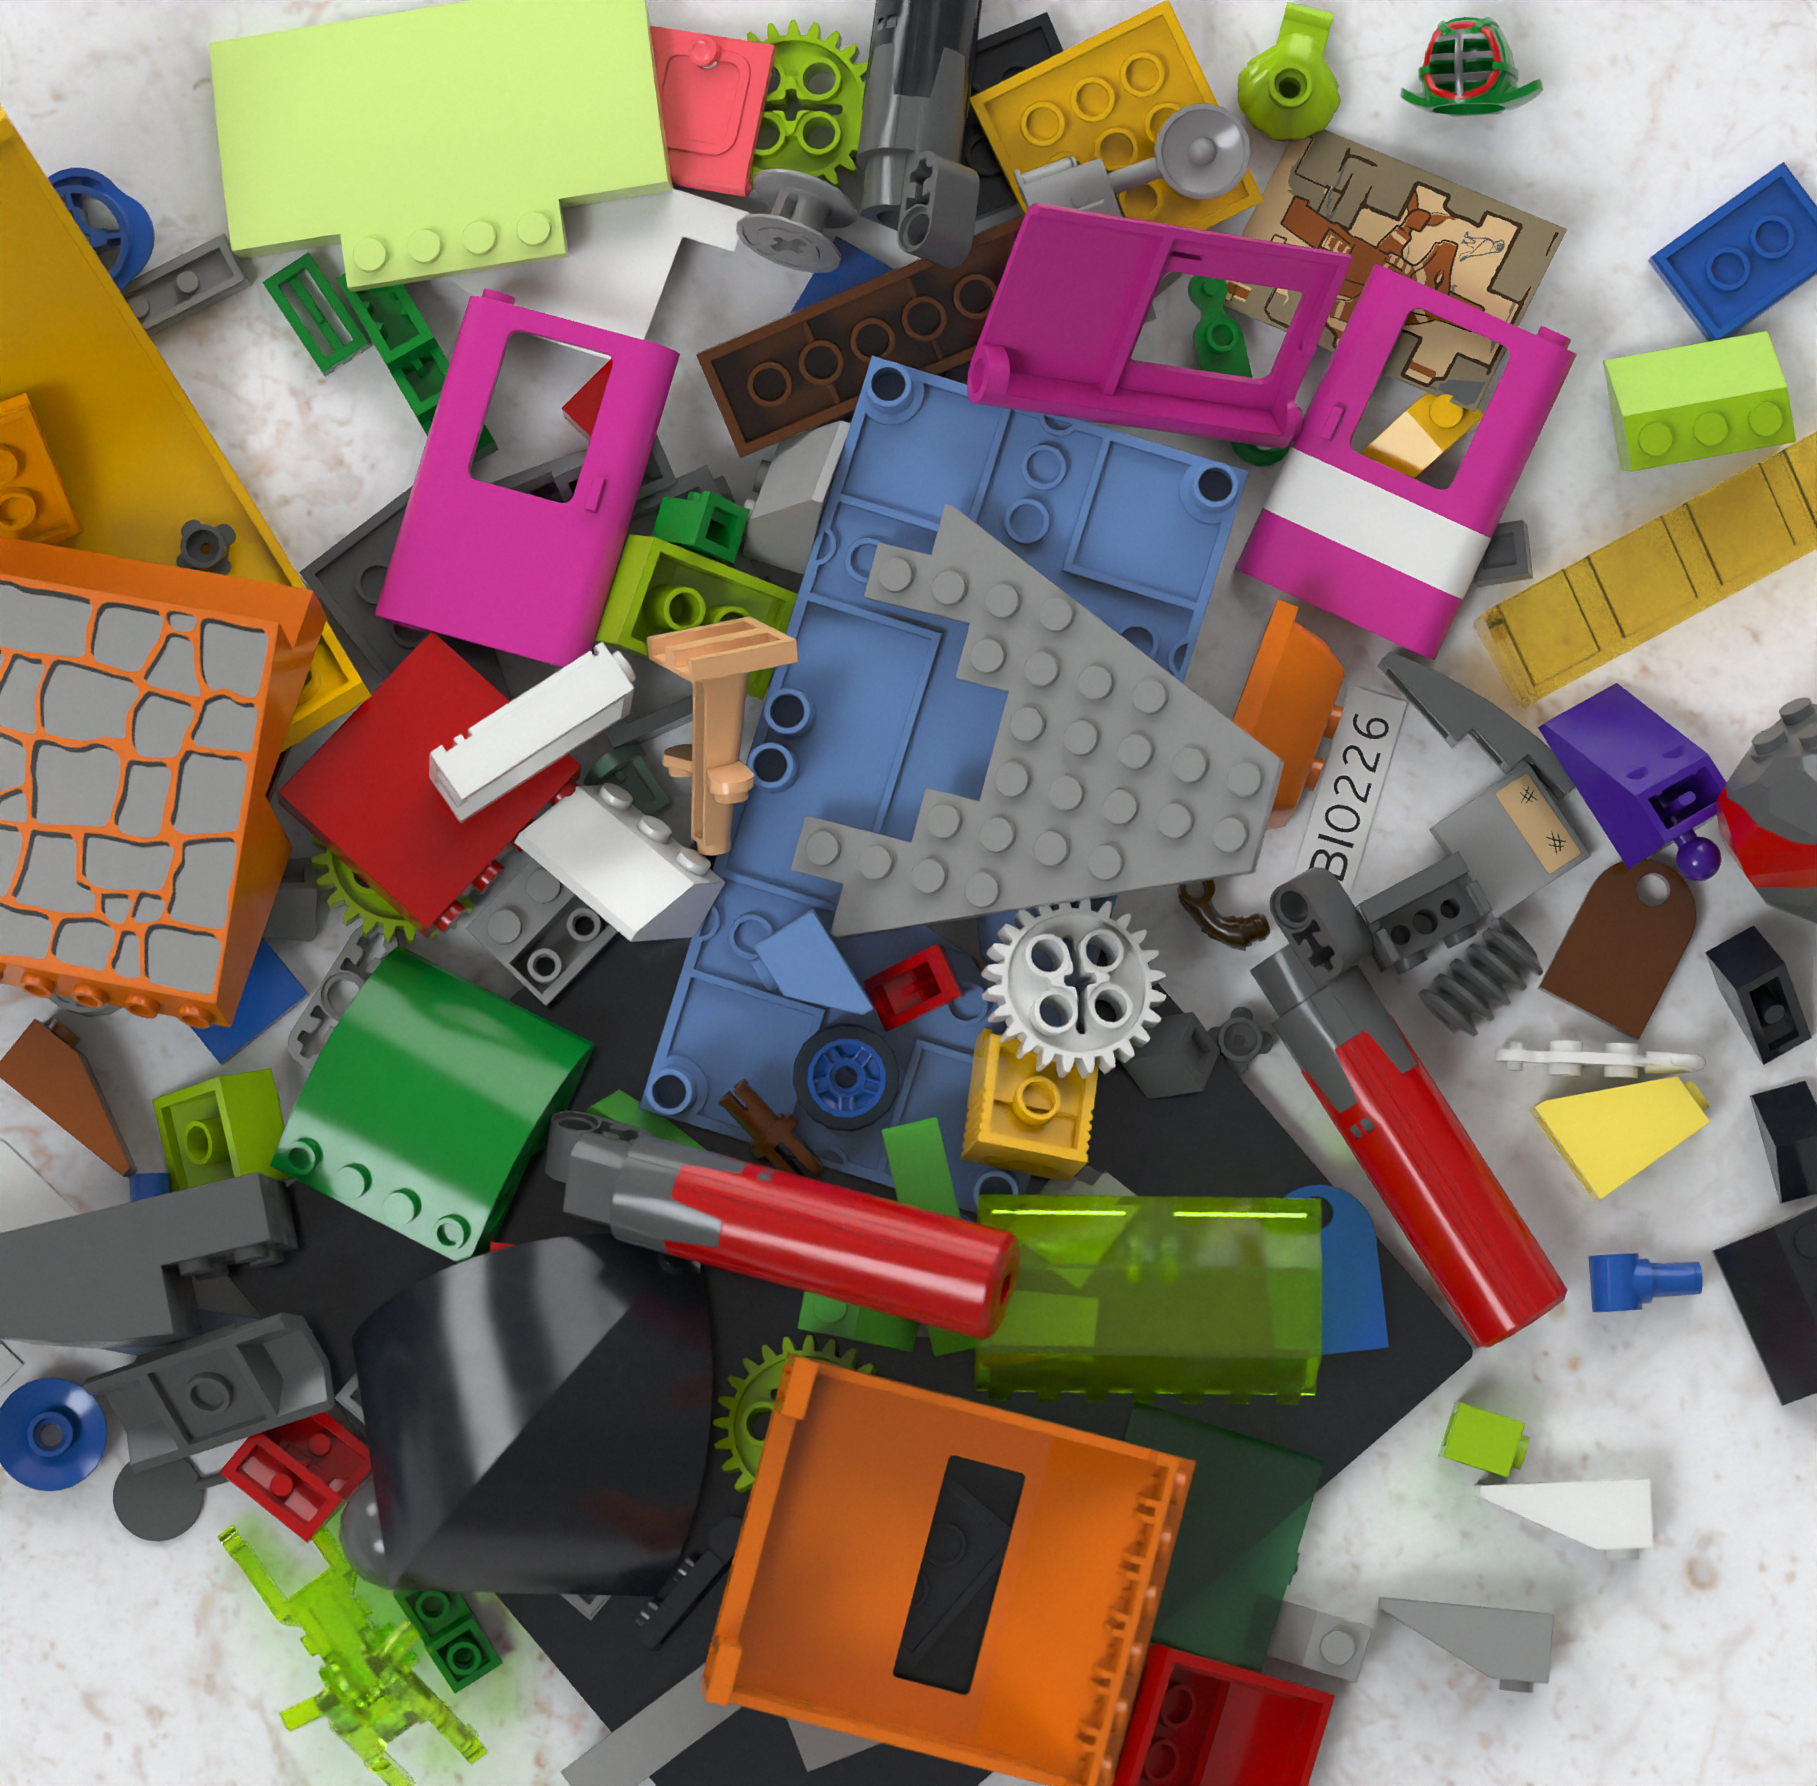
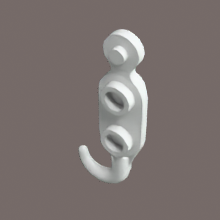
[1495,1040,1706,1079]

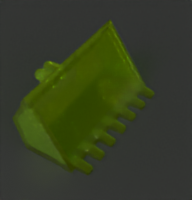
[975,1194,1322,1405]

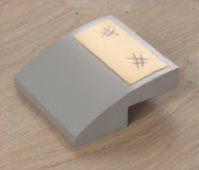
[1429,764,1591,922]

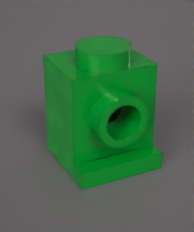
[651,491,750,563]

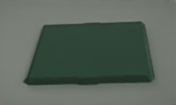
[1123,1401,1325,1673]

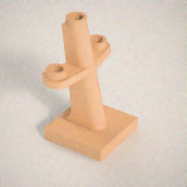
[647,616,799,855]

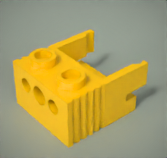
[960,1028,1099,1182]

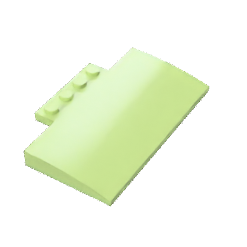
[209,0,673,292]

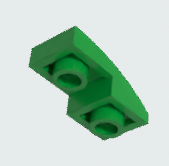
[393,1590,503,1694]

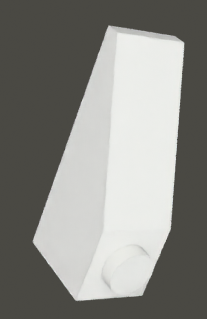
[1474,1478,1654,1560]

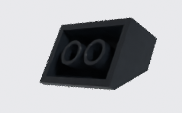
[1712,1206,1817,1406]

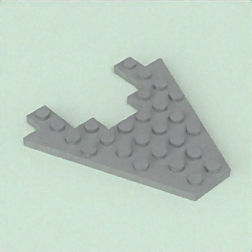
[791,504,1284,939]

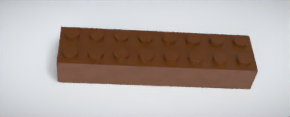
[696,195,1126,458]

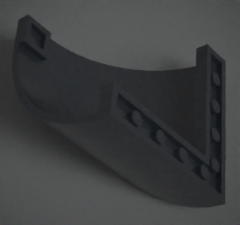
[351,1233,712,1597]

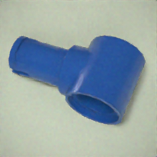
[1588,1253,1703,1312]

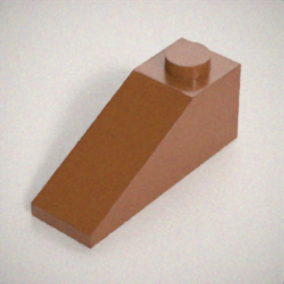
[0,1019,138,1178]

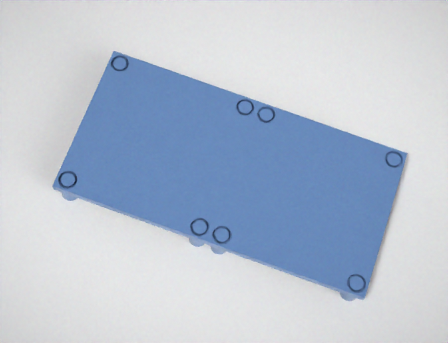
[639,356,1249,1225]

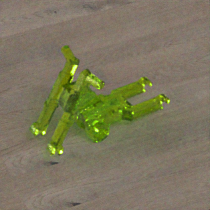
[217,1524,489,1786]

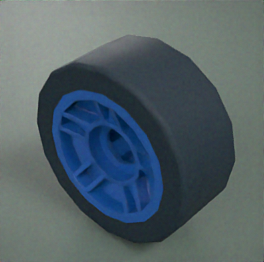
[793,1023,900,1131]

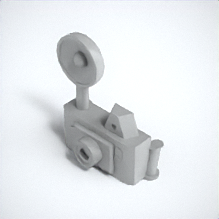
[1013,103,1251,323]

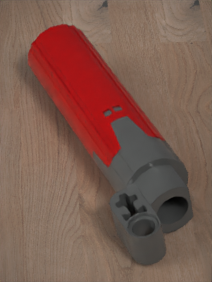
[1250,867,1568,1348]
[544,1111,1020,1340]

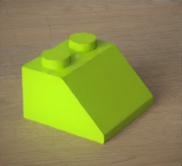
[152,1068,293,1192]

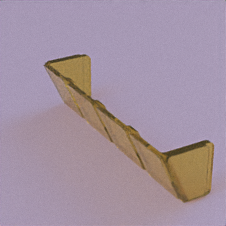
[1473,431,1817,709]

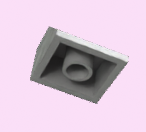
[742,421,851,575]

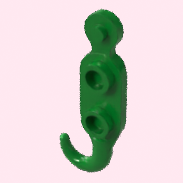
[1188,275,1292,466]

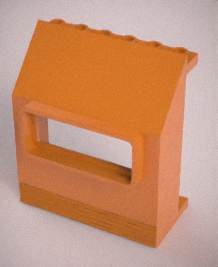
[700,1352,1196,1786]

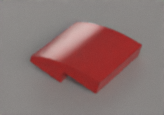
[220,1412,372,1544]

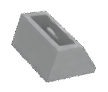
[465,858,619,1007]

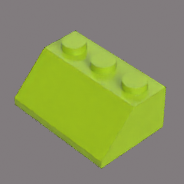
[1603,331,1796,472]

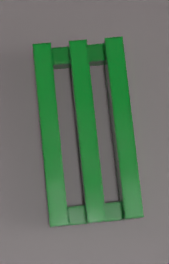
[262,252,371,377]

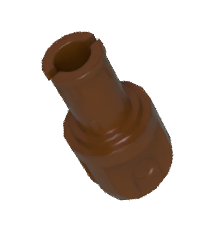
[718,1078,823,1177]

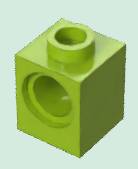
[1438,1402,1530,1477]

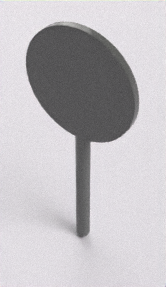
[113,1458,230,1541]

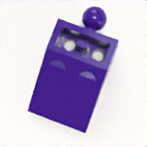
[1538,683,1727,881]

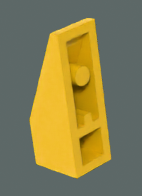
[1360,392,1484,480]

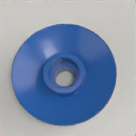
[0,1378,107,1491]

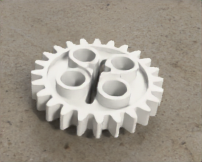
[981,899,1166,1079]

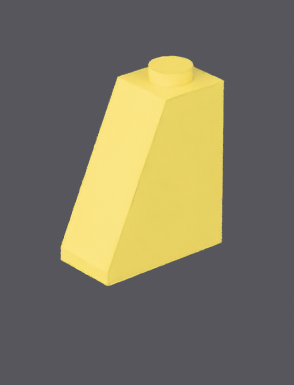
[1529,1076,1710,1202]

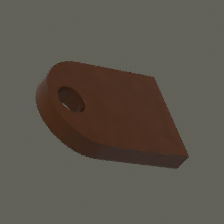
[1537,859,1696,1040]

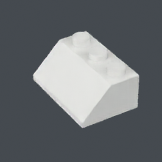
[514,783,725,942]

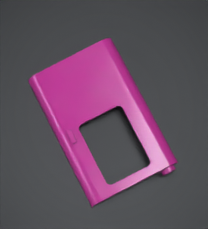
[967,203,1353,449]
[374,289,680,668]

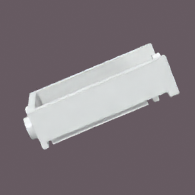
[429,642,636,823]

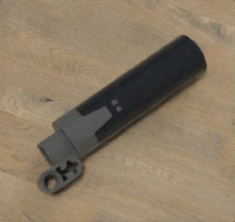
[856,0,982,269]

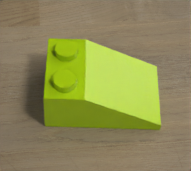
[594,534,798,700]

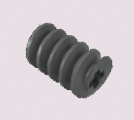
[1418,917,1543,1037]

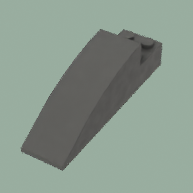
[0,1172,299,1349]

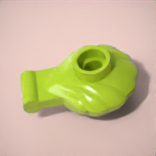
[1237,2,1341,141]

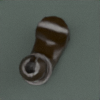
[1177,880,1271,951]

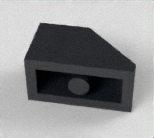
[1705,925,1812,1065]

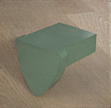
[583,744,672,817]

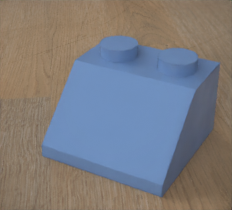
[751,909,873,1015]

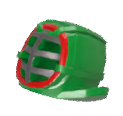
[1400,17,1543,117]

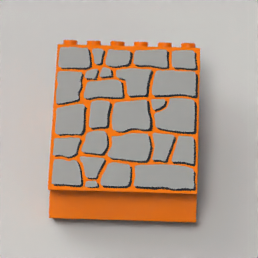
[0,536,327,1029]

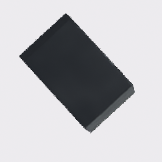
[1750,1081,1817,1204]

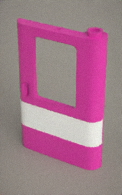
[1235,264,1577,660]

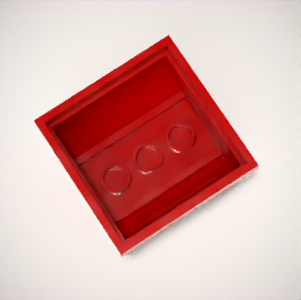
[1112,1643,1335,1786]

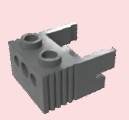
[1356,851,1493,975]

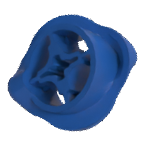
[48,168,155,294]

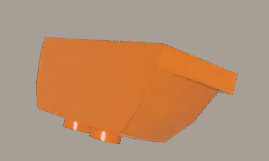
[1232,599,1345,831]

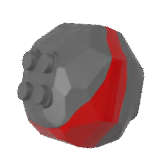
[1715,697,1817,924]

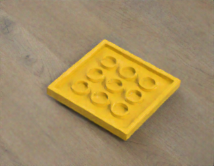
[970,0,1264,230]

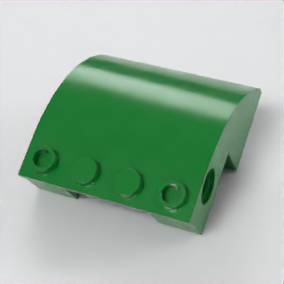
[270,945,595,1263]

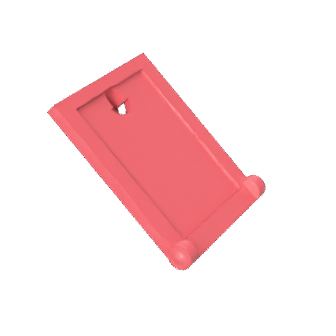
[650,25,777,197]

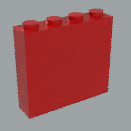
[277,631,582,939]

